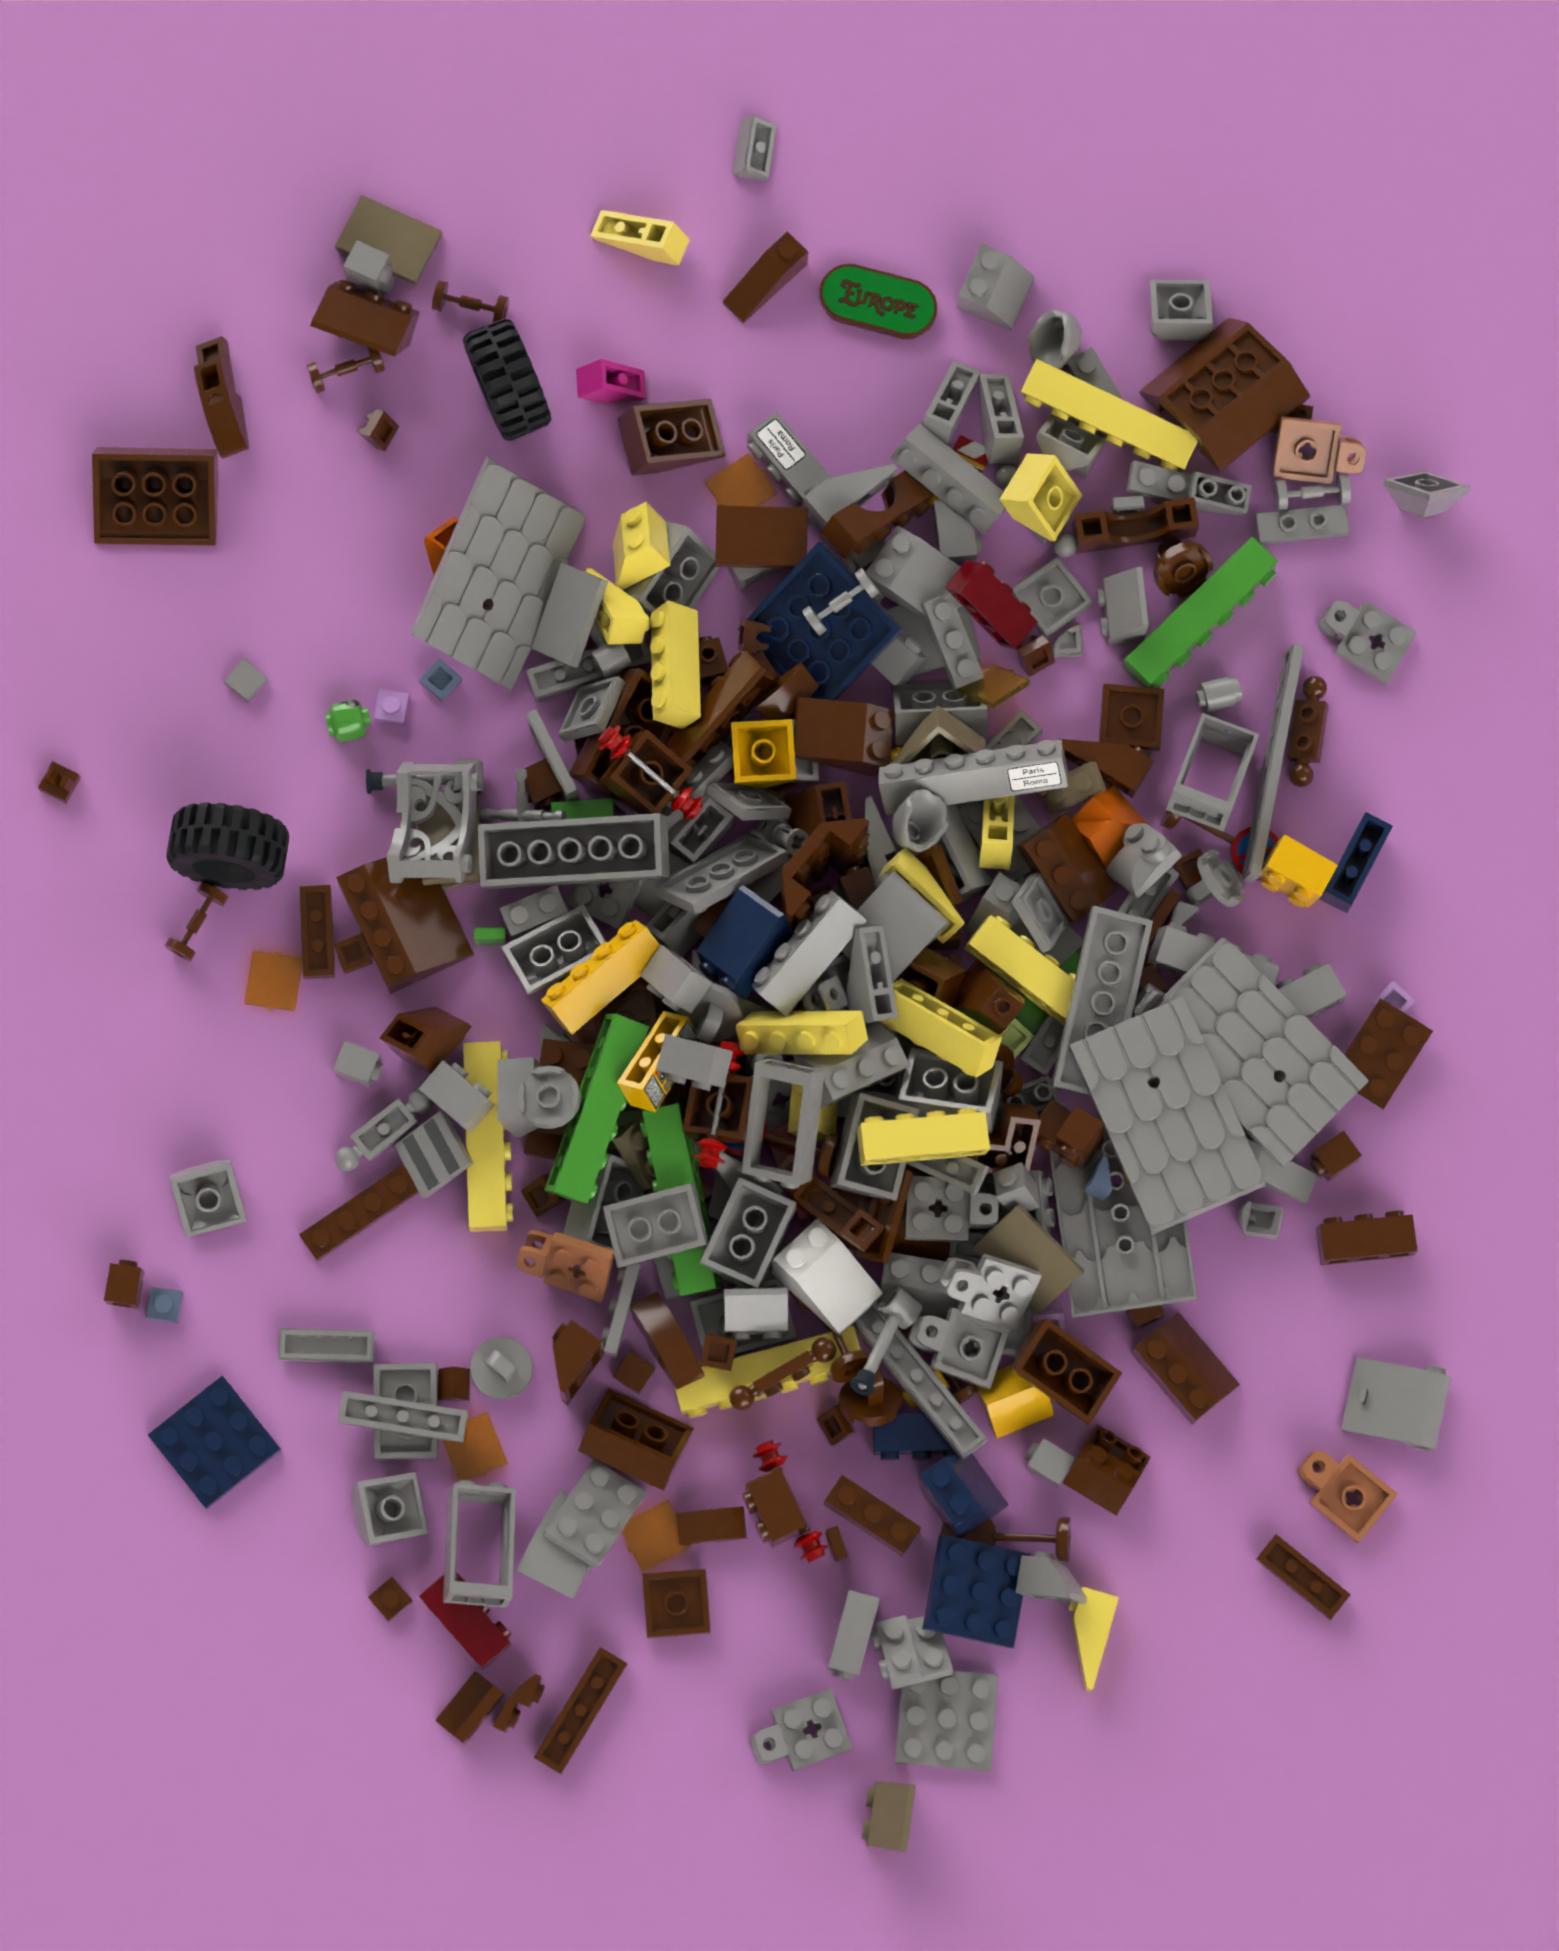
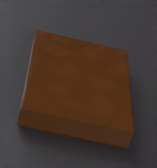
[715,505,808,569]

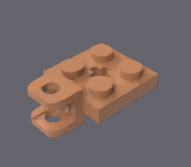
[1271,416,1367,484]
[516,1230,615,1303]
[1297,1450,1398,1543]

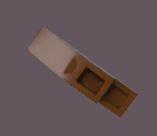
[194,336,249,458]

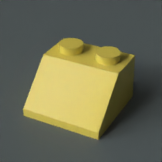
[999,453,1082,541]
[612,502,671,590]

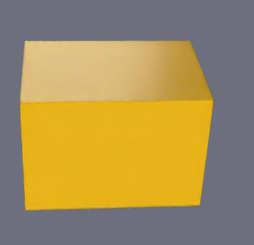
[731,719,796,789]
[975,1364,1055,1439]

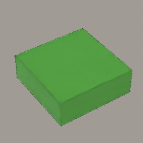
[474,927,507,946]

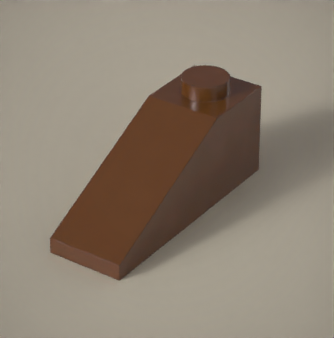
[723,231,808,323]
[1059,739,1154,798]

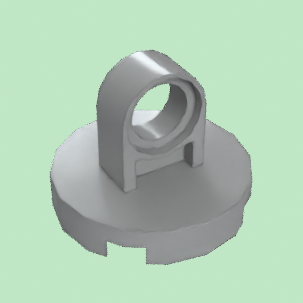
[1185,849,1246,907]
[680,984,743,1044]
[517,1065,581,1129]
[470,1337,533,1400]

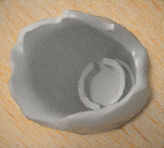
[1027,309,1082,369]
[892,789,949,853]

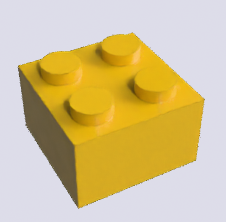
[1259,834,1338,908]

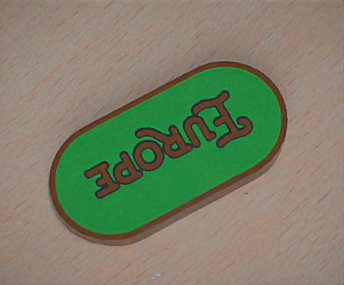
[819,264,937,339]

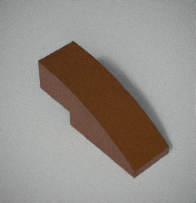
[630,1291,705,1390]

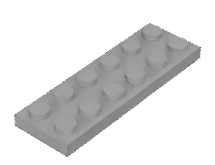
[1051,905,1153,1097]

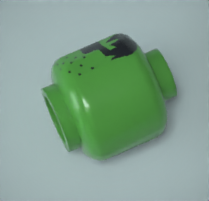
[325,699,371,742]

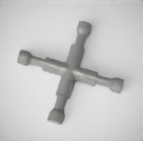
[480,769,566,822]

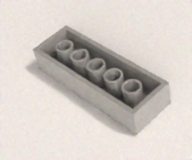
[478,813,670,889]

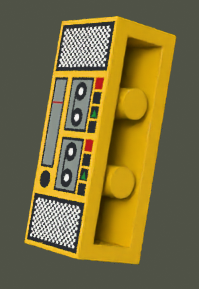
[617,1011,701,1112]

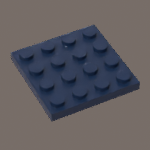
[738,542,904,700]

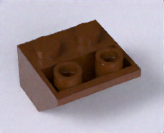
[784,781,852,848]
[379,1007,472,1074]
[1062,1424,1151,1516]

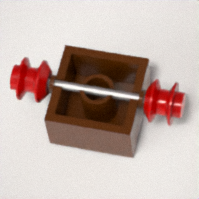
[598,725,703,821]
[682,1041,753,1168]
[742,1440,829,1563]

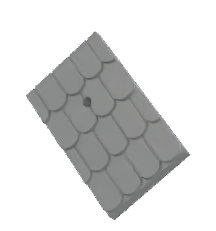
[410,456,585,691]
[1150,938,1369,1167]
[1069,996,1266,1235]
[1049,1117,1197,1318]

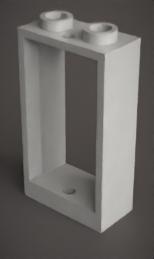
[1166,713,1260,832]
[741,1058,825,1189]
[443,1480,516,1608]

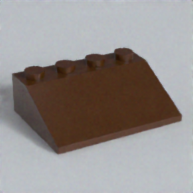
[92,447,218,545]
[336,857,474,994]

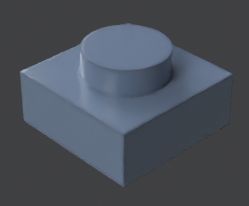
[419,658,463,702]
[146,1287,183,1324]

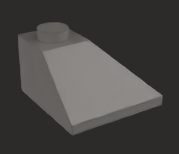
[964,872,1033,940]

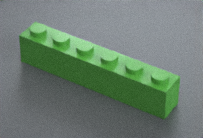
[1122,536,1278,688]
[544,1013,649,1204]
[640,1103,723,1296]

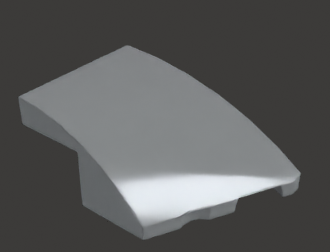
[516,1489,593,1600]

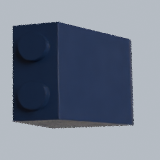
[696,885,792,999]
[919,1454,1009,1538]

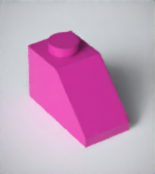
[576,359,646,403]

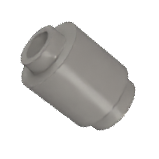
[1195,676,1242,713]

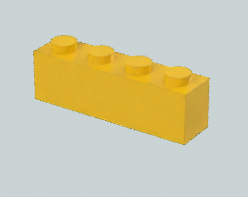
[541,920,660,1035]

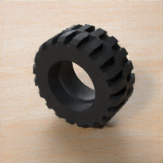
[463,318,552,441]
[166,802,290,890]

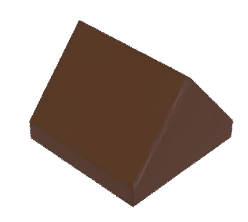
[438,1366,470,1401]
[817,1405,856,1446]

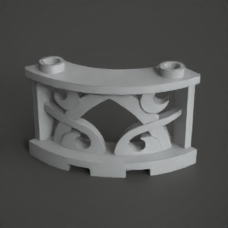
[387,762,481,883]

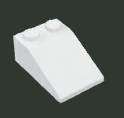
[772,1219,883,1336]

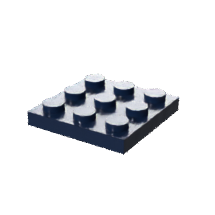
[148,1375,281,1509]
[922,1535,1030,1648]

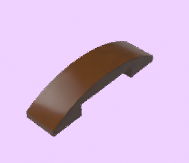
[772,1154,885,1252]

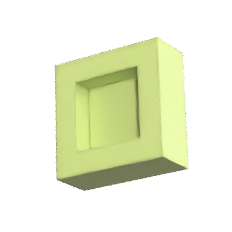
[1000,1018,1035,1059]

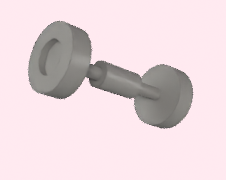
[1274,473,1351,511]
[802,568,880,636]

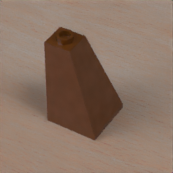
[952,958,1026,1035]

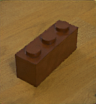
[1316,1210,1418,1266]
[824,1475,921,1557]

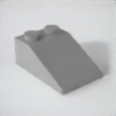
[866,526,962,620]

